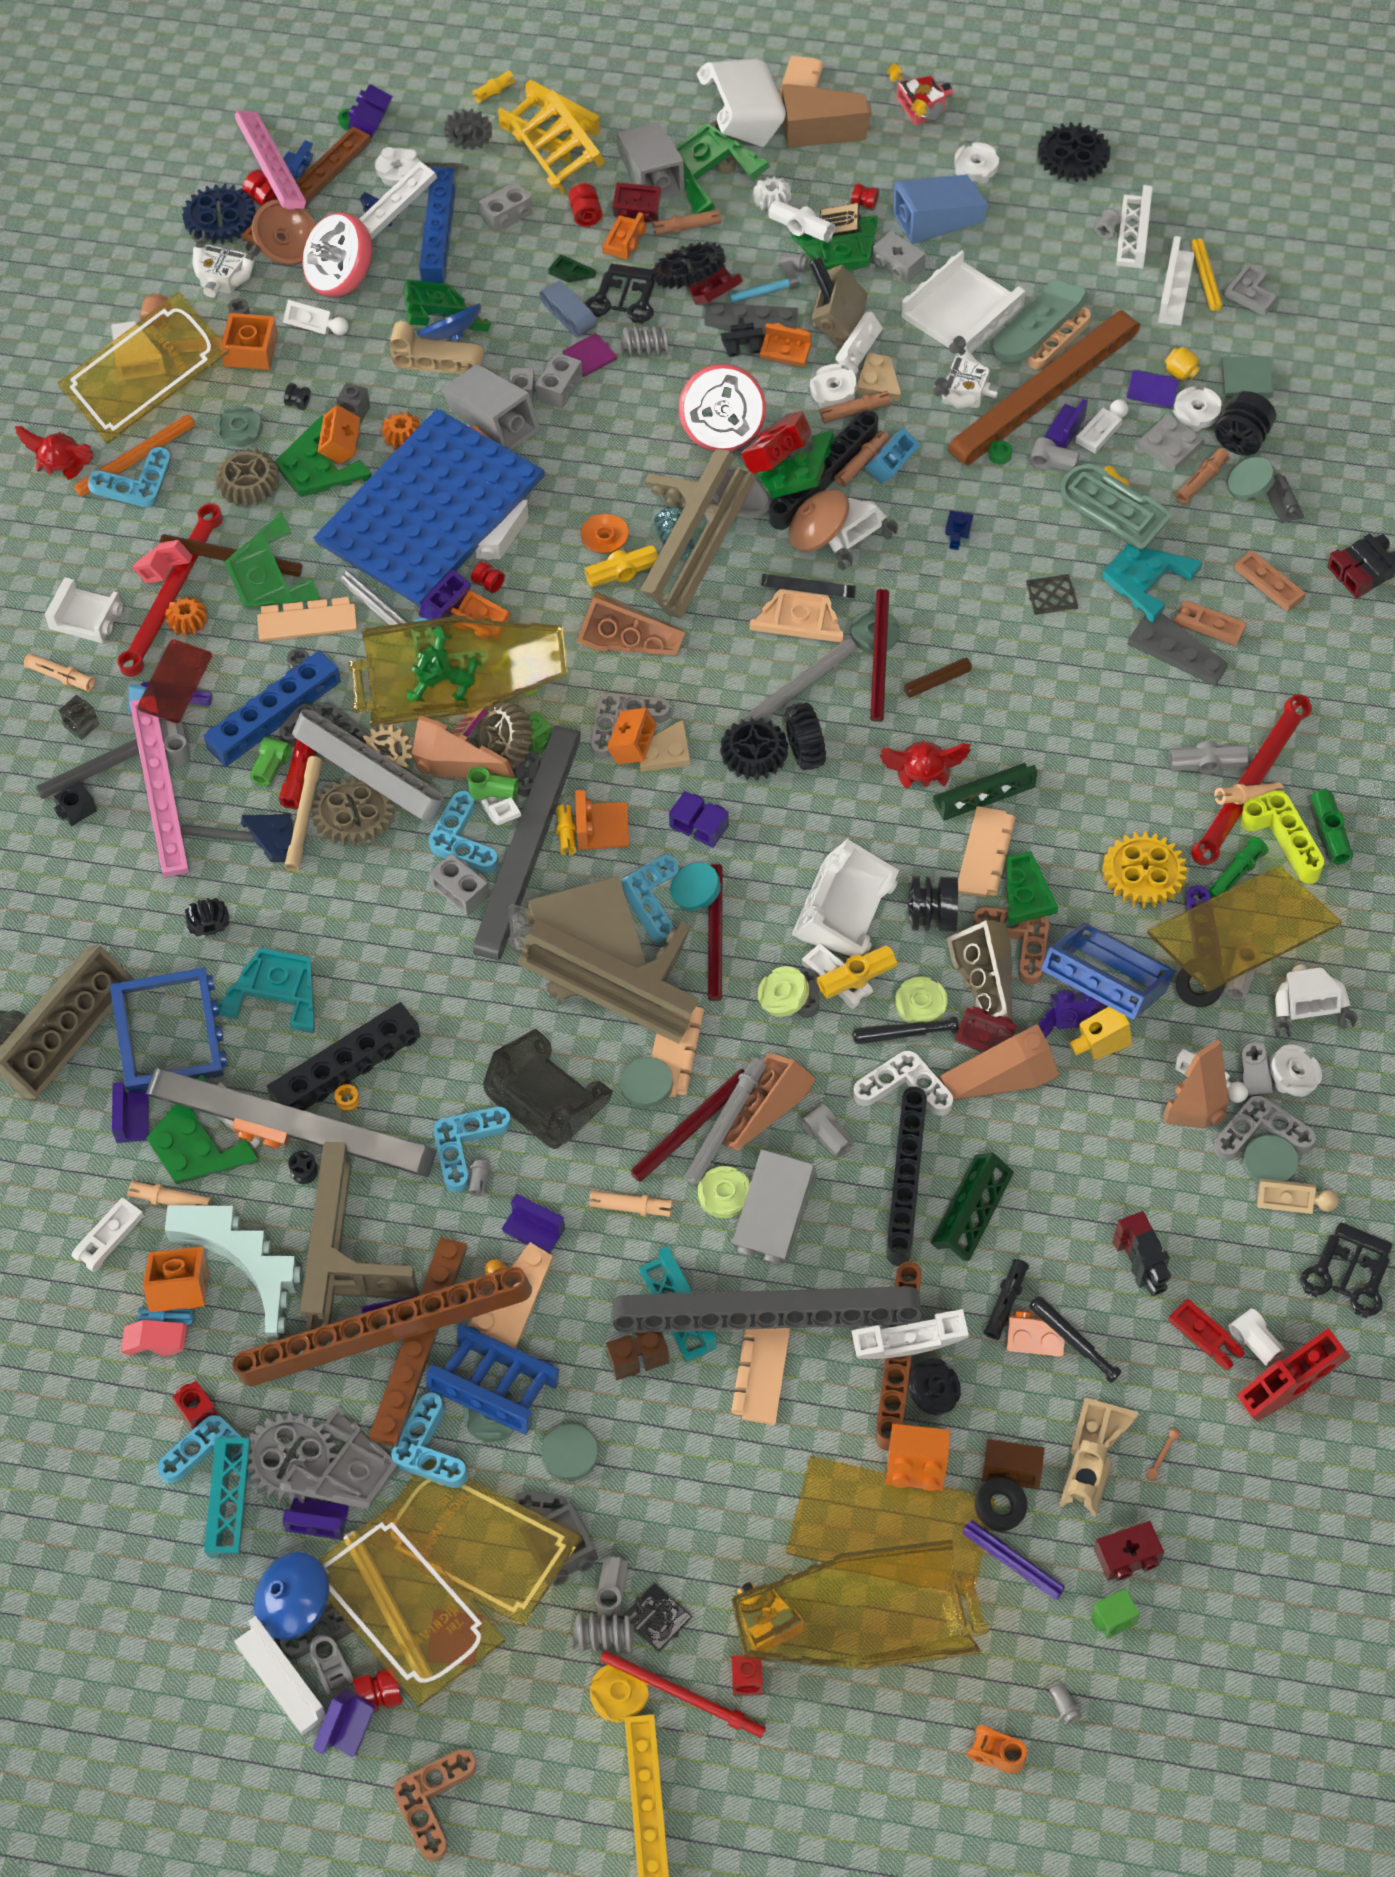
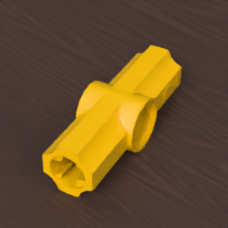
[584,545,658,588]
[817,945,897,999]

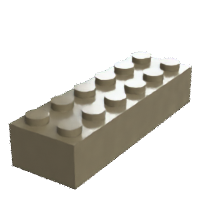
[0,945,134,1099]

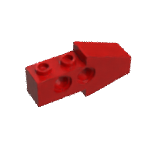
[741,410,812,474]
[1236,1328,1351,1422]

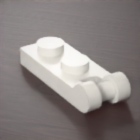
[836,312,883,374]
[802,943,873,1009]
[72,1197,144,1272]

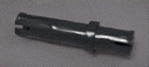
[983,1259,1029,1340]

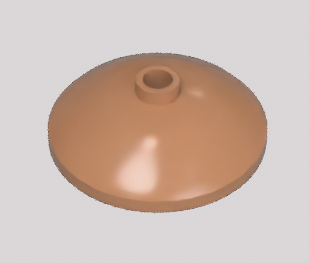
[252,199,316,265]
[789,489,849,552]

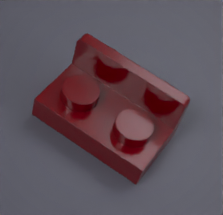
[612,182,661,223]
[688,265,744,305]

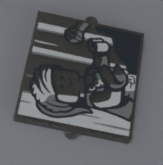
[622,1583,692,1652]

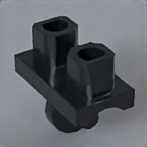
[721,317,765,357]

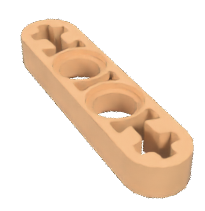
[1027,306,1091,370]

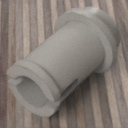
[778,252,808,272]
[468,1160,491,1197]
[1048,1683,1082,1724]

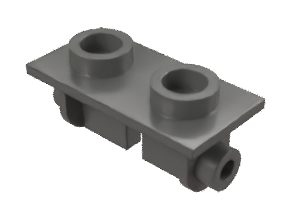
[1267,473,1304,523]

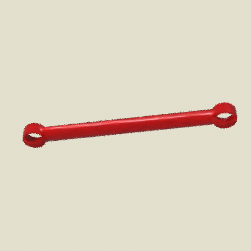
[117,503,223,677]
[1191,694,1312,866]

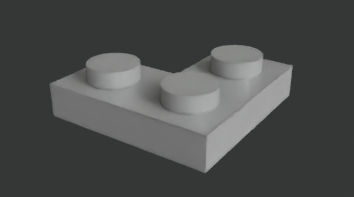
[1224,262,1277,316]

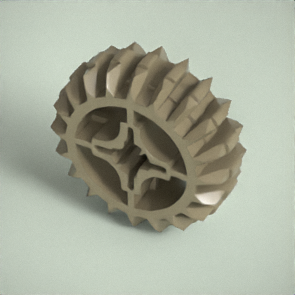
[215,448,280,508]
[475,702,534,769]

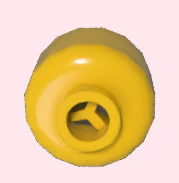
[1165,346,1200,382]

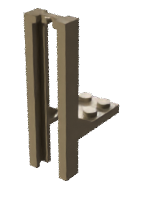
[640,449,757,618]
[518,919,699,1044]
[300,1141,418,1331]

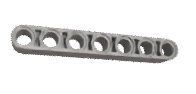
[292,709,444,821]

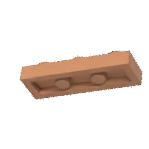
[1234,550,1306,612]

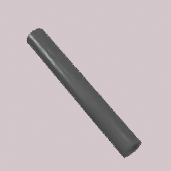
[181,825,255,843]

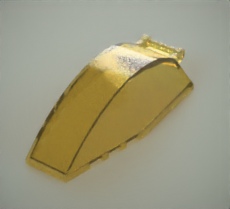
[348,616,568,726]
[731,1540,990,1670]

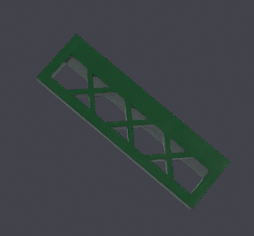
[933,763,1038,821]
[931,1152,1014,1261]

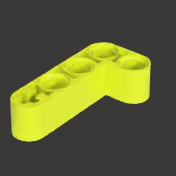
[1240,790,1324,884]

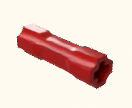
[278,739,317,810]

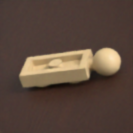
[1256,1178,1339,1214]

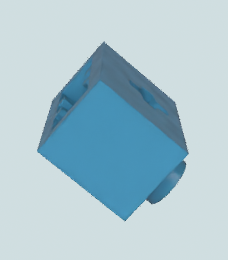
[864,428,920,484]

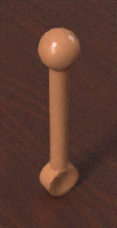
[1146,1428,1180,1481]

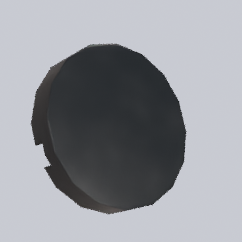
[908,1358,961,1416]

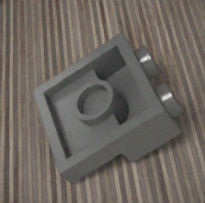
[519,1503,599,1586]

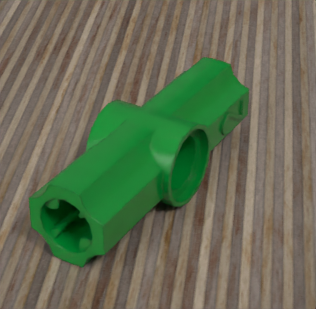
[1310,788,1353,865]

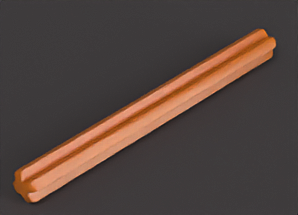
[74,415,195,497]

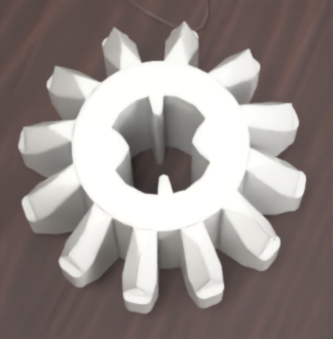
[753,175,791,211]

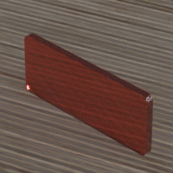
[138,640,212,723]

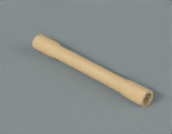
[284,756,323,872]

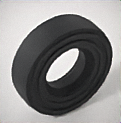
[1176,959,1224,1007]
[975,1478,1028,1531]

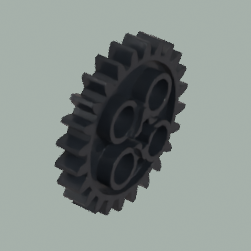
[1037,122,1110,182]
[653,241,726,289]

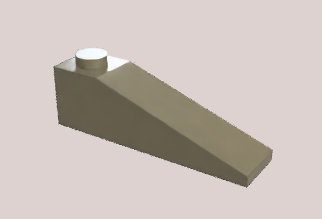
[946,920,1012,1020]

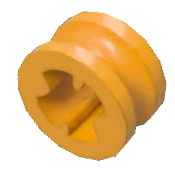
[334,1084,360,1112]

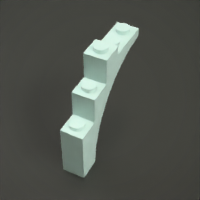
[165,1205,302,1343]

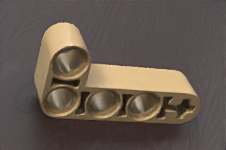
[390,321,485,374]

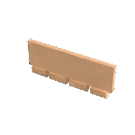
[779,56,824,99]
[257,597,357,642]
[958,806,1016,898]
[651,1007,704,1098]
[731,1328,790,1426]

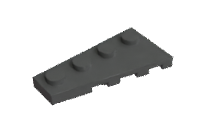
[705,302,798,335]
[1128,613,1228,686]

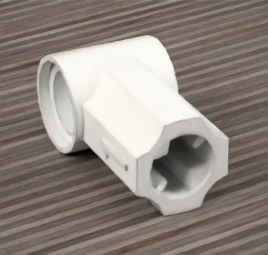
[1228,1308,1285,1366]

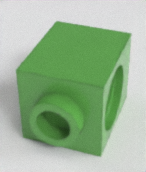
[528,711,552,755]
[1091,1588,1140,1639]

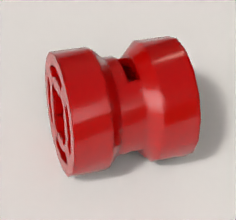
[851,183,879,210]
[471,561,505,594]

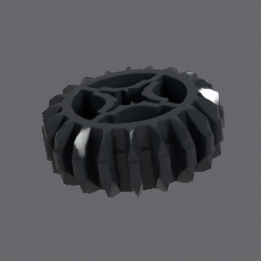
[784,702,826,770]
[720,716,788,781]

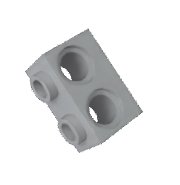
[479,182,532,233]
[534,352,583,409]
[429,854,489,916]

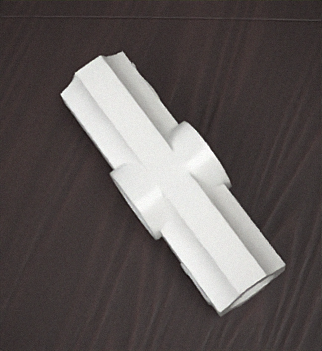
[768,200,835,243]

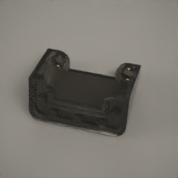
[483,1029,613,1149]

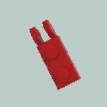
[1168,1299,1245,1370]

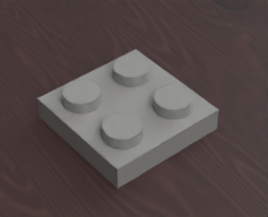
[1137,414,1205,471]

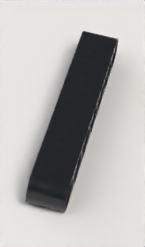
[770,410,879,530]
[886,1086,927,1266]

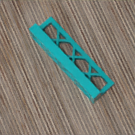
[639,1246,717,1363]
[204,1437,251,1558]

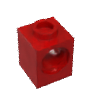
[172,1381,218,1430]
[731,1655,763,1696]

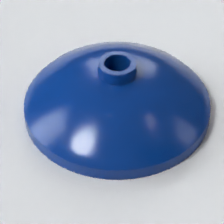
[417,303,482,342]
[253,1552,329,1640]

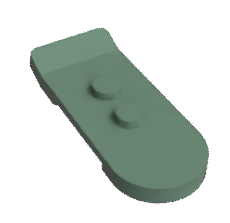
[993,279,1089,362]
[1061,464,1171,551]

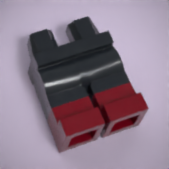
[1327,533,1395,599]
[1112,1211,1171,1296]

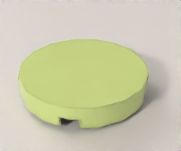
[758,966,809,1017]
[895,976,948,1023]
[698,1166,750,1218]

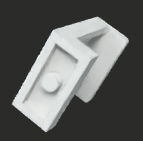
[45,577,123,643]

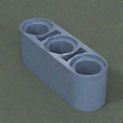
[539,281,597,337]

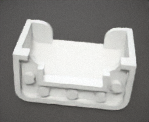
[697,58,786,148]
[792,839,899,957]

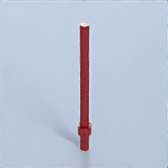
[599,1650,766,1738]

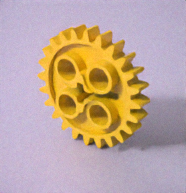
[1102,831,1187,909]

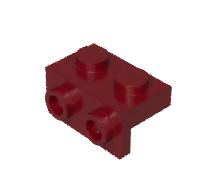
[954,1006,1018,1052]

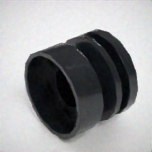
[1214,391,1277,456]
[908,876,958,932]

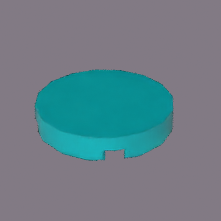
[670,862,721,912]

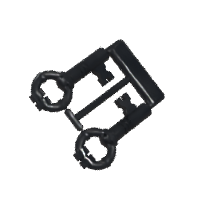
[585,263,655,324]
[1300,1222,1392,1319]

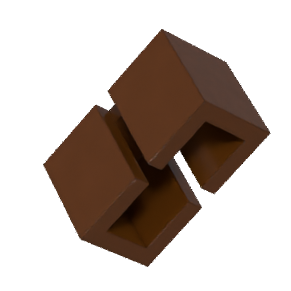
[606,1332,669,1381]

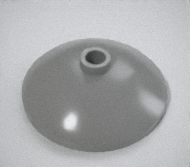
[712,466,772,519]

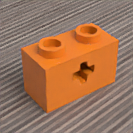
[318,405,360,465]
[607,708,657,765]

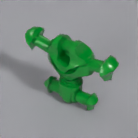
[406,626,482,702]

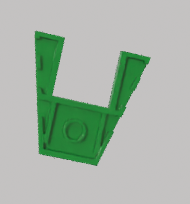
[675,123,770,214]

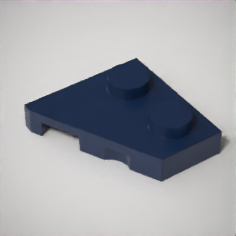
[241,814,293,862]

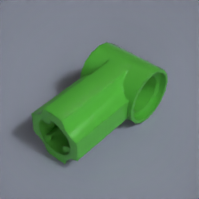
[250,736,291,787]
[467,767,519,800]

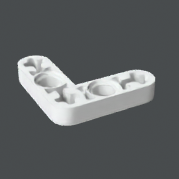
[853,1051,953,1116]

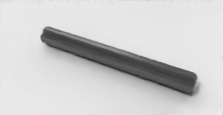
[36,738,139,799]

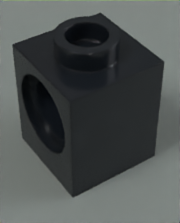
[53,781,97,827]

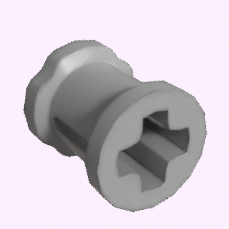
[1094,208,1122,239]

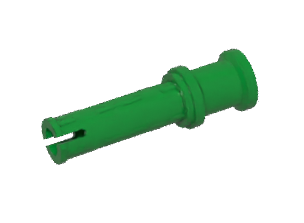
[1208,836,1269,902]

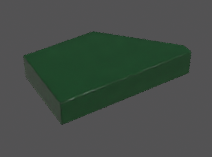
[548,254,596,283]

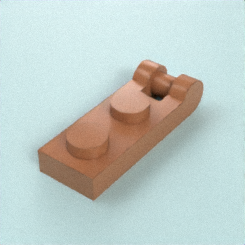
[1173,601,1247,647]

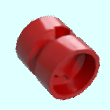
[243,169,278,206]
[568,183,603,227]
[353,1667,403,1713]

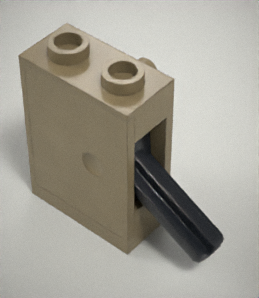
[809,257,868,349]

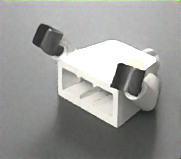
[191,229,260,298]
[933,336,1000,409]
[828,498,898,570]
[1275,965,1358,1038]

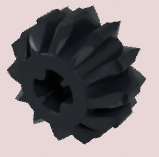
[184,898,229,937]

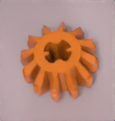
[382,411,420,450]
[165,595,208,638]

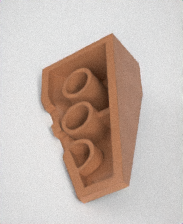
[576,592,685,655]
[411,716,515,778]
[939,1024,1059,1100]
[1163,1039,1229,1129]
[722,1053,816,1151]

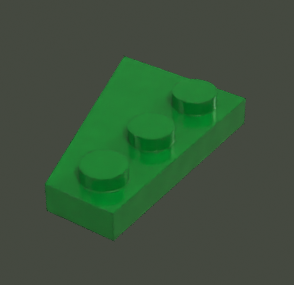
[1007,851,1058,926]

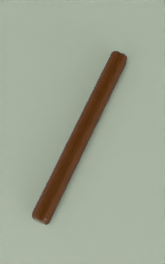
[160,534,303,577]

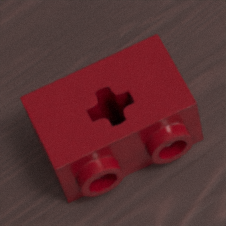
[1094,1521,1164,1581]

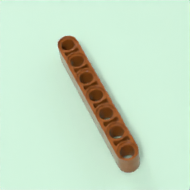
[876,1262,922,1451]

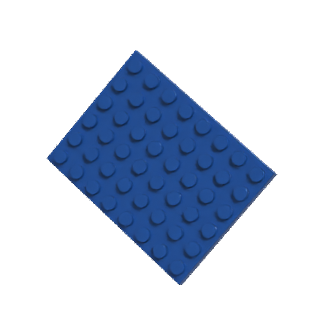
[313,408,545,607]

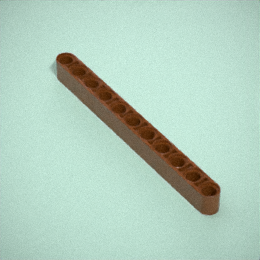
[948,310,1141,466]
[232,1267,532,1386]

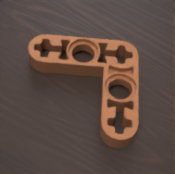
[973,907,1049,985]
[393,1749,476,1862]

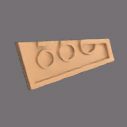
[468,1242,553,1349]

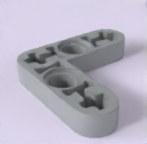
[591,693,670,759]
[1214,1096,1316,1161]

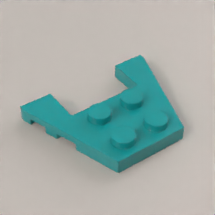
[1102,544,1203,622]
[217,948,315,1033]

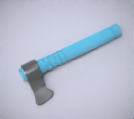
[730,260,801,303]

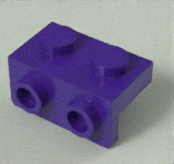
[1050,990,1109,1029]

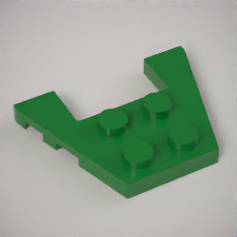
[791,215,878,270]
[404,279,491,331]
[274,415,372,497]
[754,430,835,499]
[224,512,321,608]
[146,1075,259,1184]

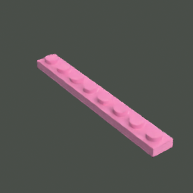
[235,110,306,210]
[130,697,189,878]

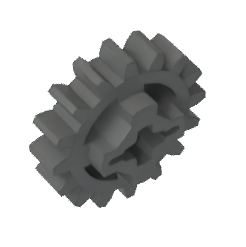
[444,108,492,150]

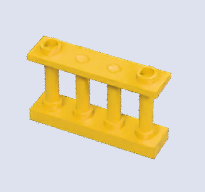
[498,79,601,163]
[510,90,606,195]

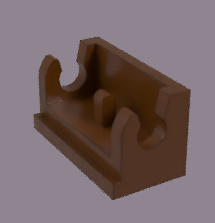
[982,1439,1045,1490]

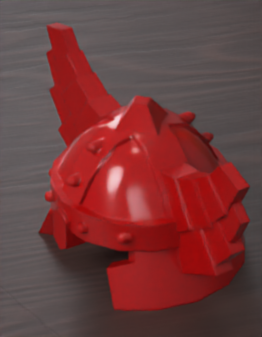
[15,426,93,481]
[880,740,971,789]

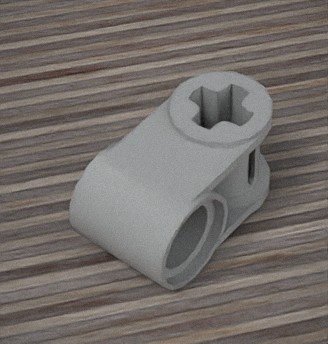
[1242,1042,1273,1096]
[309,1634,353,1695]

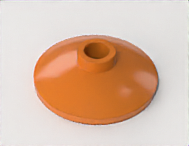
[581,514,629,553]

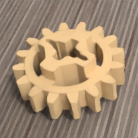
[363,725,414,769]

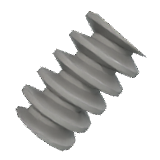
[621,326,668,356]
[573,1612,634,1653]

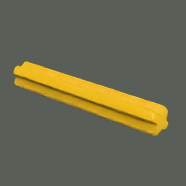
[1191,238,1223,312]

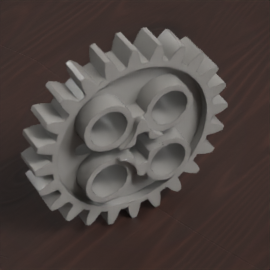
[248,1412,337,1505]

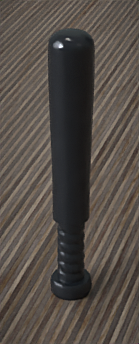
[852,1017,959,1044]
[1029,1296,1122,1383]

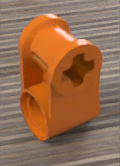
[966,1725,1027,1774]

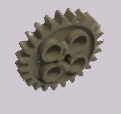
[311,777,395,847]

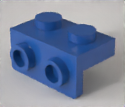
[283,140,314,182]

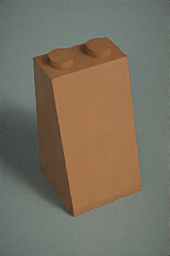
[782,84,872,148]

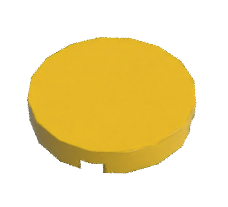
[590,1665,649,1723]

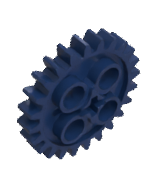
[182,184,256,245]

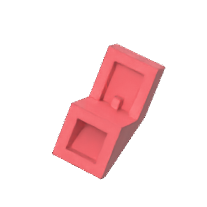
[132,540,192,584]
[121,1320,187,1357]

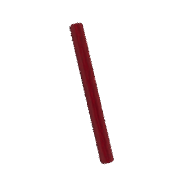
[870,589,890,722]
[708,864,723,1001]
[631,1069,745,1182]

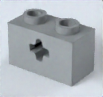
[873,231,926,284]

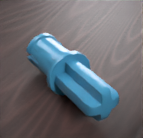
[137,1307,195,1326]

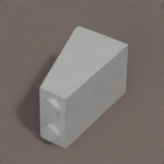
[617,122,684,199]
[442,364,540,450]
[732,1149,817,1265]

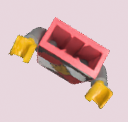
[887,64,953,126]

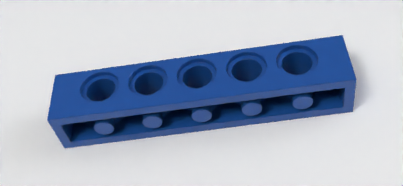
[419,168,456,283]
[204,651,341,767]

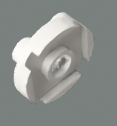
[954,142,999,184]
[375,147,419,187]
[810,364,857,408]
[1173,387,1221,432]
[1269,1044,1322,1097]

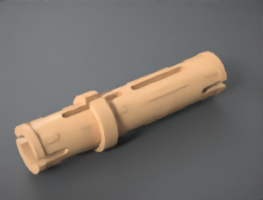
[24,653,95,692]
[1214,782,1284,804]
[128,1180,212,1206]
[589,1190,673,1218]

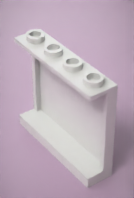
[902,250,1025,355]

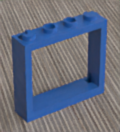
[1041,922,1176,1020]
[110,967,227,1092]

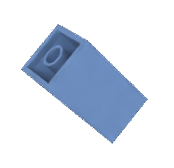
[893,174,988,244]

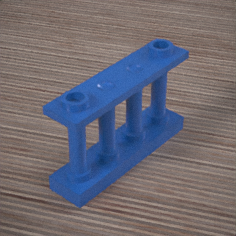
[426,1323,559,1435]

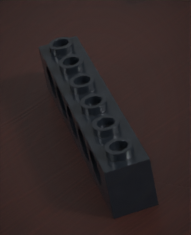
[267,1002,421,1111]

